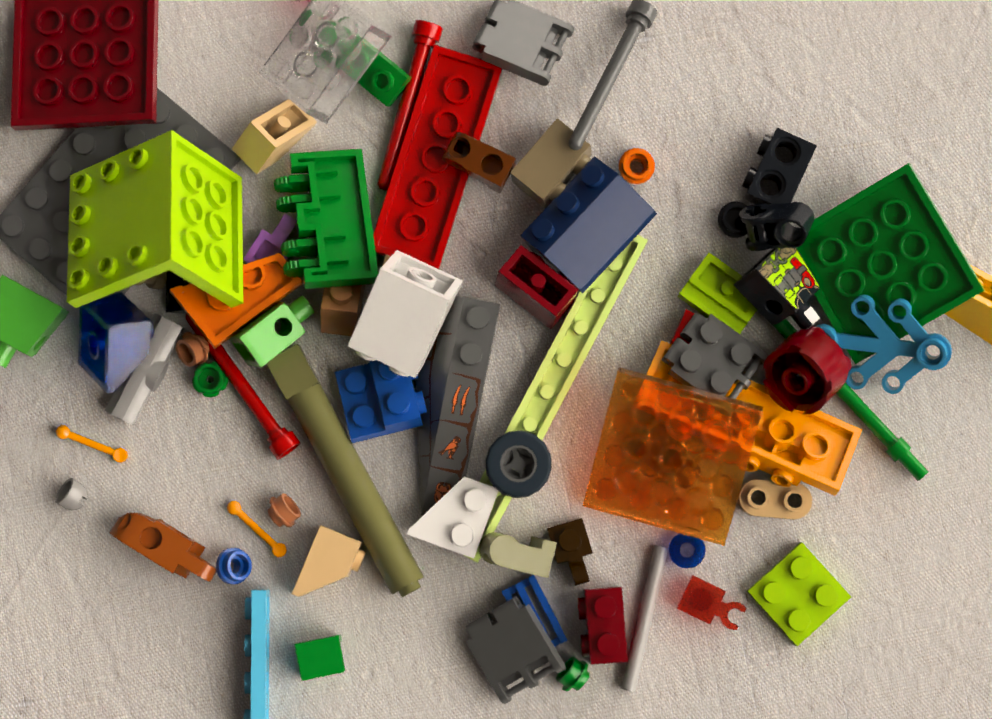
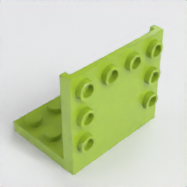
[66,130,243,308]

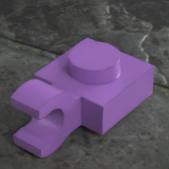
[243,213,297,263]

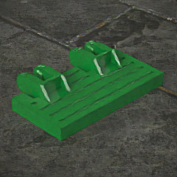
[273,149,378,289]

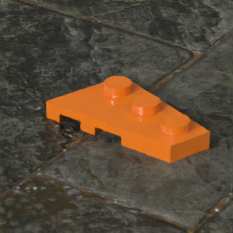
[169,253,303,349]

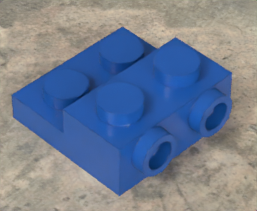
[335,360,427,443]

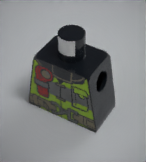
[733,248,820,330]

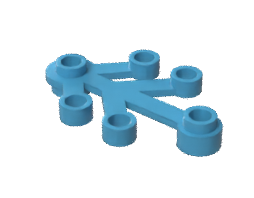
[817,295,952,394]

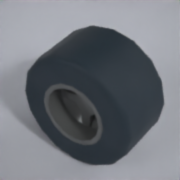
[485,431,552,498]

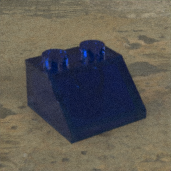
[78,292,154,394]

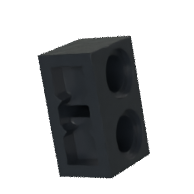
[742,128,817,204]

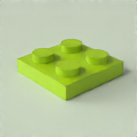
[747,542,851,646]

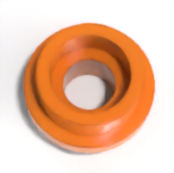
[619,148,655,185]

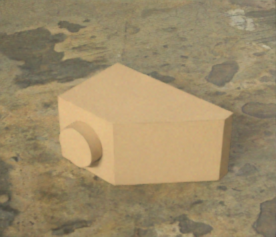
[232,97,317,175]
[292,525,366,597]

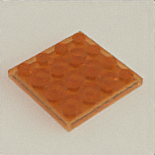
[582,367,764,546]

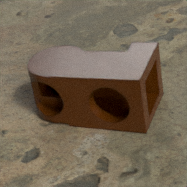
[442,132,516,193]

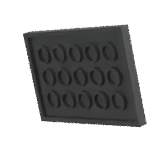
[0,88,241,323]

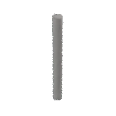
[621,545,669,692]

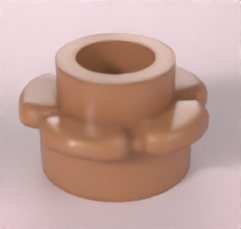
[176,332,209,367]
[267,493,301,528]

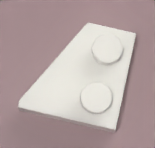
[407,476,499,559]

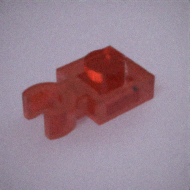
[676,575,747,630]

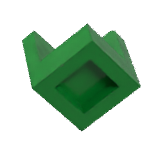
[295,634,345,681]

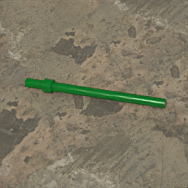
[772,319,929,481]

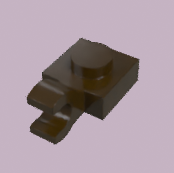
[547,518,593,586]

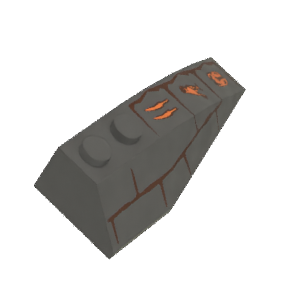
[415,296,500,515]

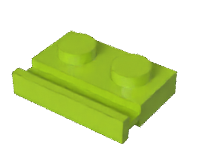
[677,252,757,334]

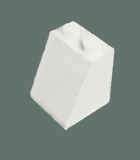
[348,250,463,378]

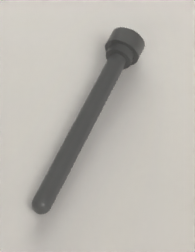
[568,0,658,150]

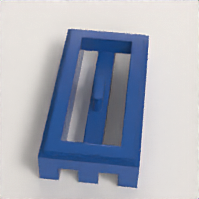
[501,575,568,646]

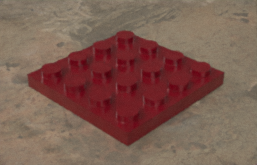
[11,0,159,131]

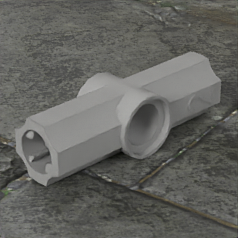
[105,313,184,425]

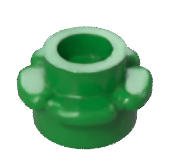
[192,362,228,398]
[556,657,590,692]

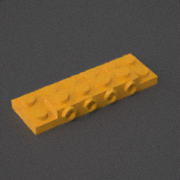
[633,340,862,496]

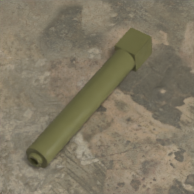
[267,344,424,597]

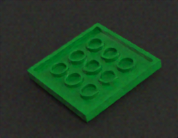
[797,163,985,364]

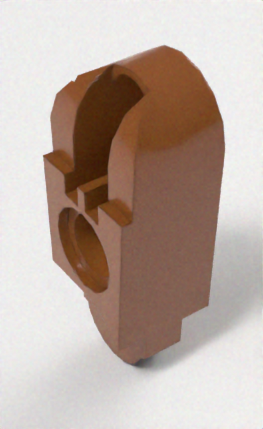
[109,513,217,582]

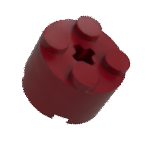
[763,326,852,414]

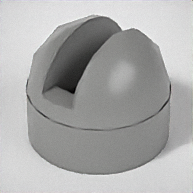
[56,478,88,511]

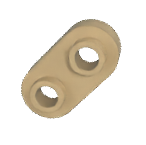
[738,479,812,520]

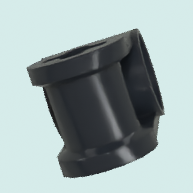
[739,202,814,251]

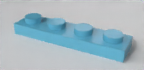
[244,590,270,719]

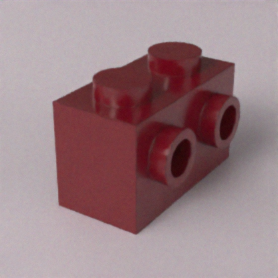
[494,245,579,329]
[577,587,628,665]

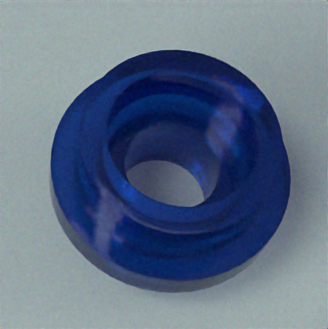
[668,532,706,568]

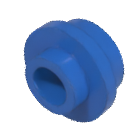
[216,548,252,585]

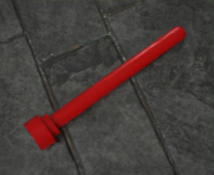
[377,20,443,190]
[185,314,301,460]

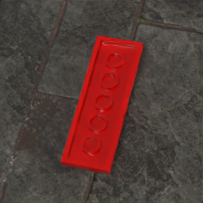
[373,45,503,269]

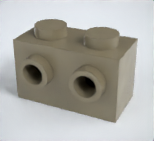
[510,118,592,208]

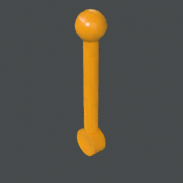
[56,425,128,463]
[227,501,287,558]

